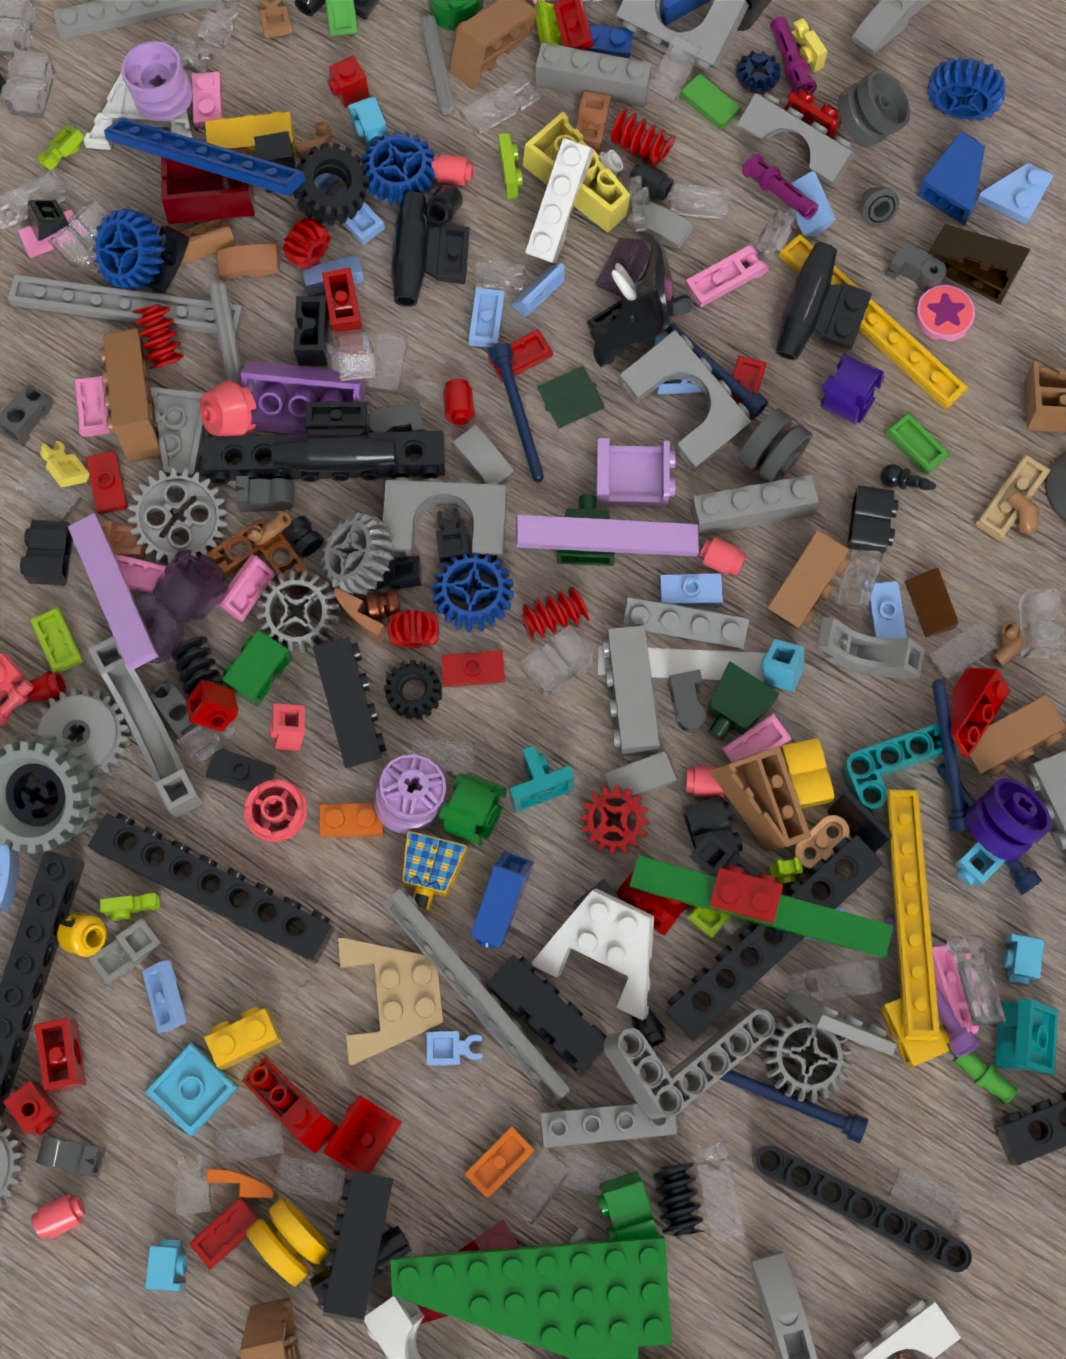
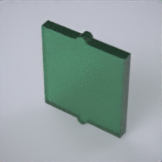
[537,366,605,429]

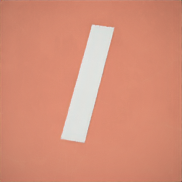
[598,646,765,682]

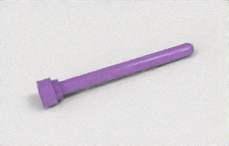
[884,916,979,1057]

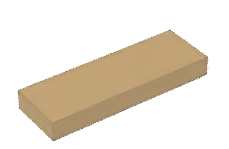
[975,454,1051,542]

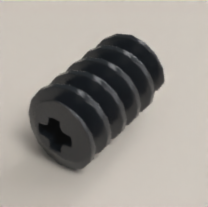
[171,636,224,695]
[653,1162,704,1236]

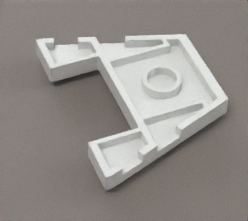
[83,72,192,150]
[532,889,654,1021]

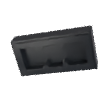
[206,747,276,792]

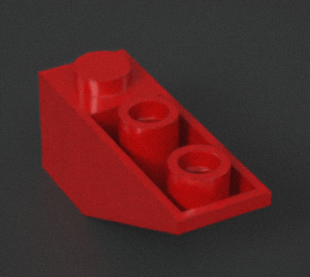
[951,668,1010,758]
[242,1056,338,1154]

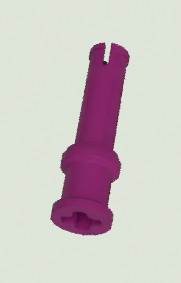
[770,17,817,94]
[742,153,819,220]

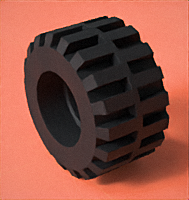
[293,143,369,226]

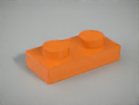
[319,803,384,838]
[464,1126,535,1199]

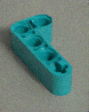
[842,723,957,814]

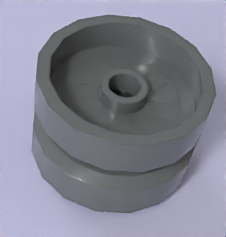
[838,70,910,147]
[738,408,813,482]

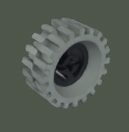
[0,735,101,853]

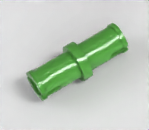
[952,1052,1018,1105]

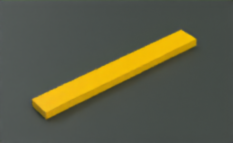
[779,234,968,410]
[886,789,940,1040]

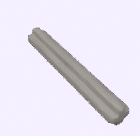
[421,15,455,116]
[209,283,242,386]

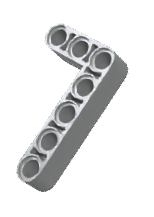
[604,1009,775,1119]

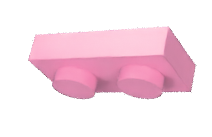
[192,71,223,129]

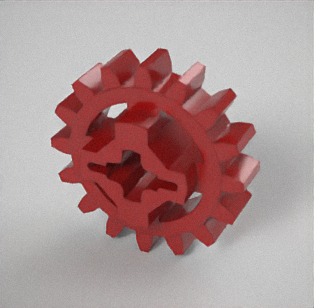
[580,785,650,854]

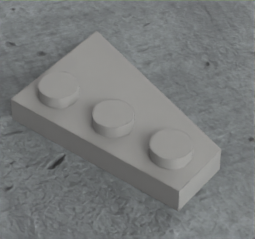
[150,387,205,478]
[785,989,898,1056]

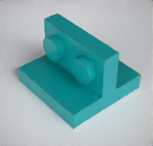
[510,746,575,813]
[995,999,1059,1076]

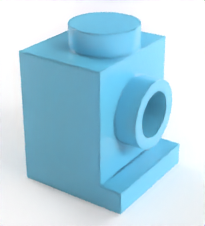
[348,96,388,146]
[954,841,1006,888]
[1003,934,1045,986]
[145,1239,187,1291]

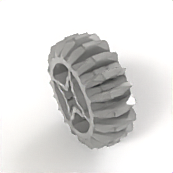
[320,512,395,596]
[256,570,340,653]
[763,1012,852,1102]

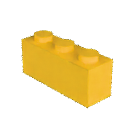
[205,112,297,157]

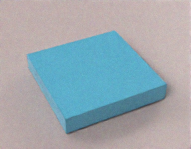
[144,1042,239,1137]

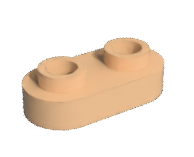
[793,815,850,870]

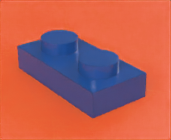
[586,24,633,59]

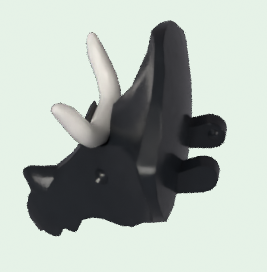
[590,239,692,367]

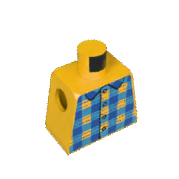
[402,831,468,911]

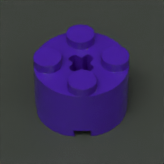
[820,353,884,425]

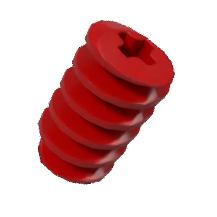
[611,108,676,166]
[132,304,184,369]
[521,587,589,643]

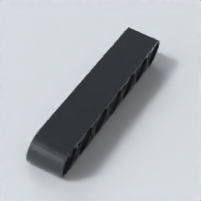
[752,1145,972,1272]

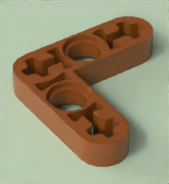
[199,519,311,595]

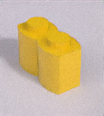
[780,738,834,809]

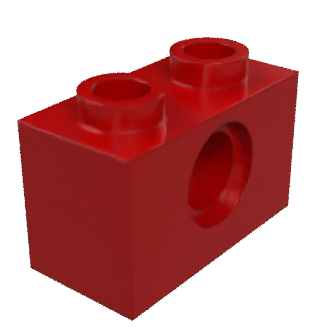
[322,267,364,341]
[34,1017,87,1093]

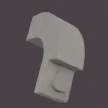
[817,617,925,678]

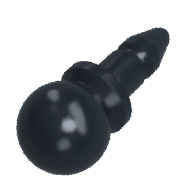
[880,464,936,490]

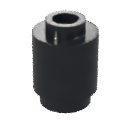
[629,162,674,201]
[426,185,463,224]

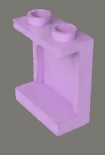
[596,438,675,507]

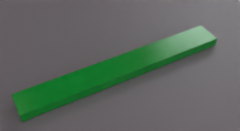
[629,855,893,959]

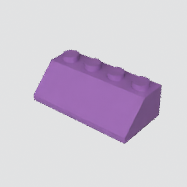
[241,361,366,434]

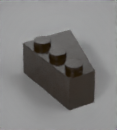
[928,224,1031,304]

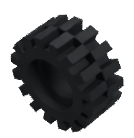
[384,660,442,720]

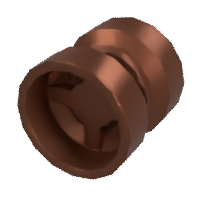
[366,588,401,622]

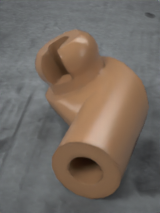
[296,121,332,157]
[1007,490,1039,534]
[247,512,291,545]
[991,621,1022,668]

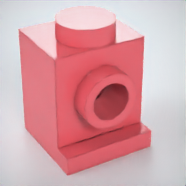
[269,703,305,751]

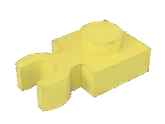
[791,18,828,72]
[40,441,90,488]

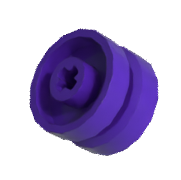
[966,778,1051,861]

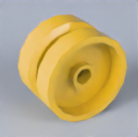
[246,1197,330,1287]

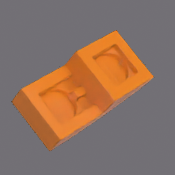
[206,1169,278,1198]

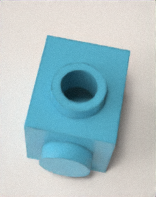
[760,639,805,692]

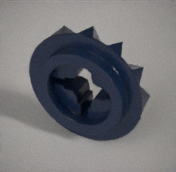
[736,50,781,92]

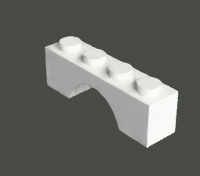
[525,138,595,263]
[364,1296,424,1359]
[852,1299,961,1359]

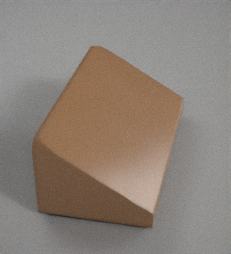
[178,219,236,263]

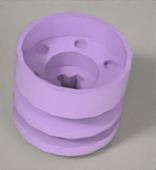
[121,41,193,122]
[373,754,446,834]

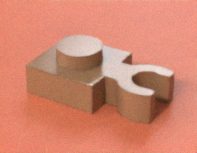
[259,0,292,38]

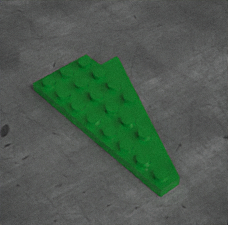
[390,1235,672,1359]

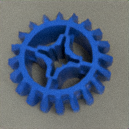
[927,56,1006,121]
[361,130,436,206]
[91,209,166,290]
[432,551,514,633]

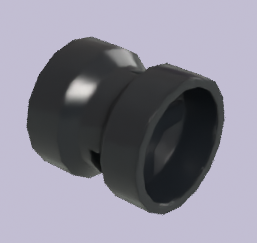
[282,515,324,558]

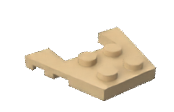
[338,938,444,1066]

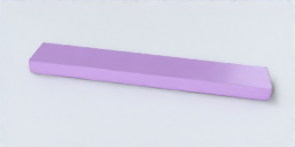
[68,513,159,671]
[516,515,699,556]

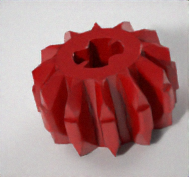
[282,217,331,269]
[387,610,439,649]

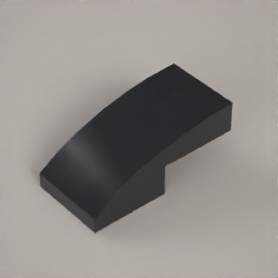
[147,226,190,293]
[689,832,761,878]

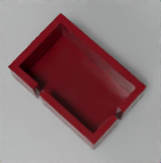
[161,149,255,224]

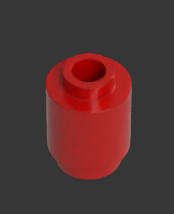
[443,378,475,425]

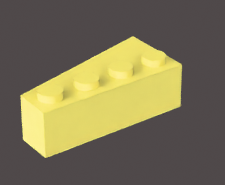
[523,111,630,233]

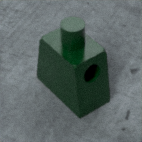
[557,494,615,566]
[707,661,780,741]

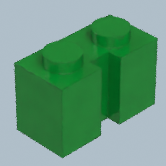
[222,630,292,707]
[597,1171,659,1240]

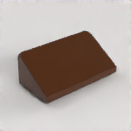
[905,568,959,638]

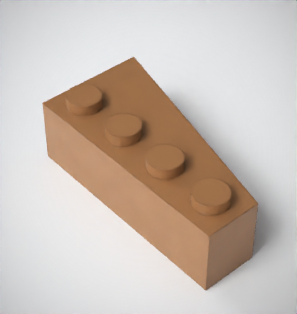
[100,328,161,463]

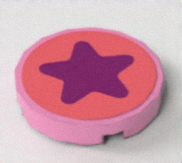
[916,285,976,342]

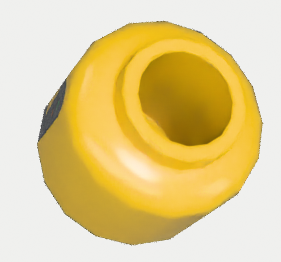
[57,912,107,957]

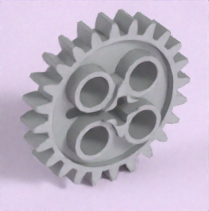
[128,468,227,567]

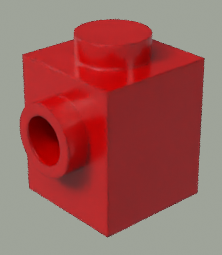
[327,55,369,108]
[186,679,239,732]
[3,1080,61,1135]

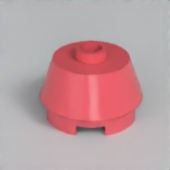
[200,380,256,436]
[244,779,307,842]

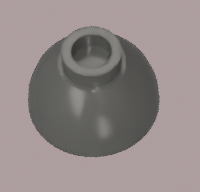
[860,186,899,226]

